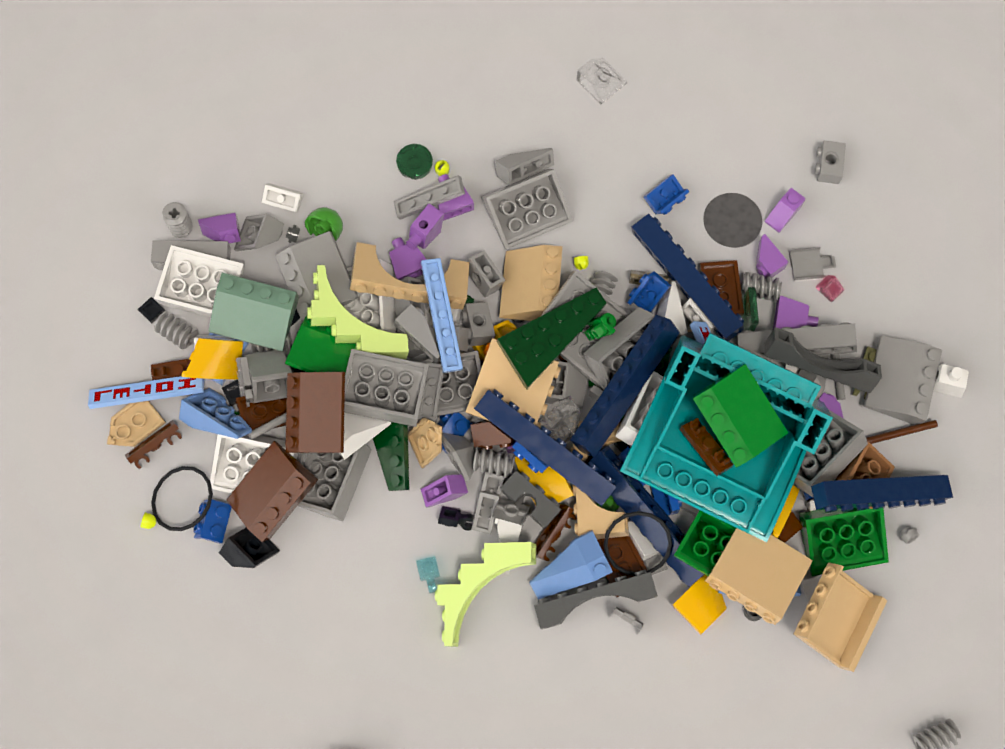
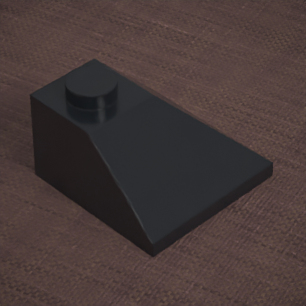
[219,527,280,568]

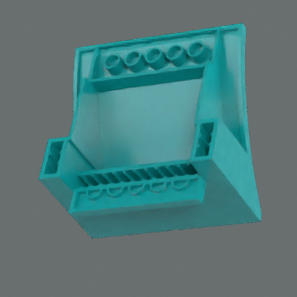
[620,333,833,542]

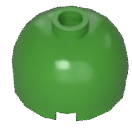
[305,207,343,241]

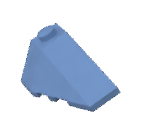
[179,388,252,439]
[529,530,613,600]

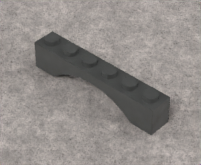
[764,327,882,393]
[534,570,658,630]

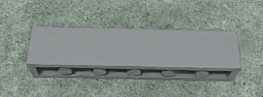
[738,322,857,355]

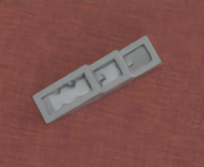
[472,451,510,534]

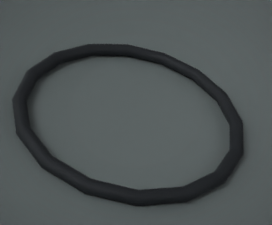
[151,466,213,531]
[603,511,673,576]

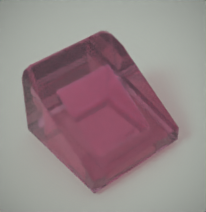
[816,275,845,302]

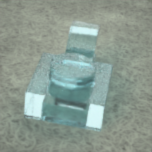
[416,556,440,594]

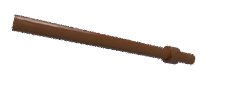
[866,420,938,444]

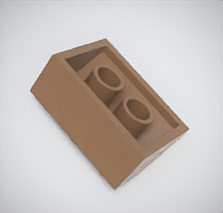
[835,441,895,509]

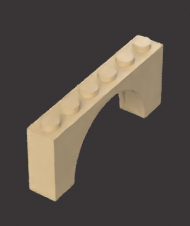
[350,242,469,310]
[570,420,629,539]

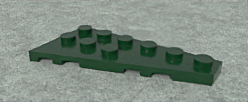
[496,287,607,390]
[373,422,409,491]

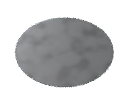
[703,193,762,248]

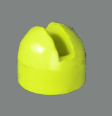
[435,160,450,176]
[573,256,589,270]
[140,512,156,529]

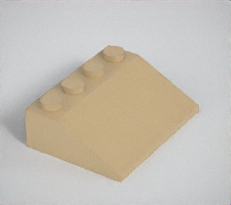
[499,245,563,321]

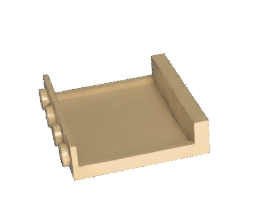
[466,338,561,427]
[705,528,813,625]
[793,563,887,672]

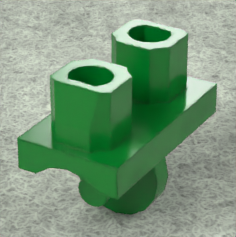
[583,313,616,341]

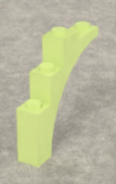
[307,265,409,360]
[435,542,536,647]

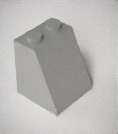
[245,350,292,403]

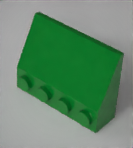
[285,315,356,375]
[693,364,788,468]
[799,508,889,576]
[674,510,736,576]

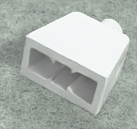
[933,364,969,398]

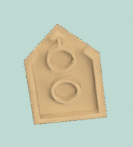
[107,401,166,447]
[408,417,443,468]

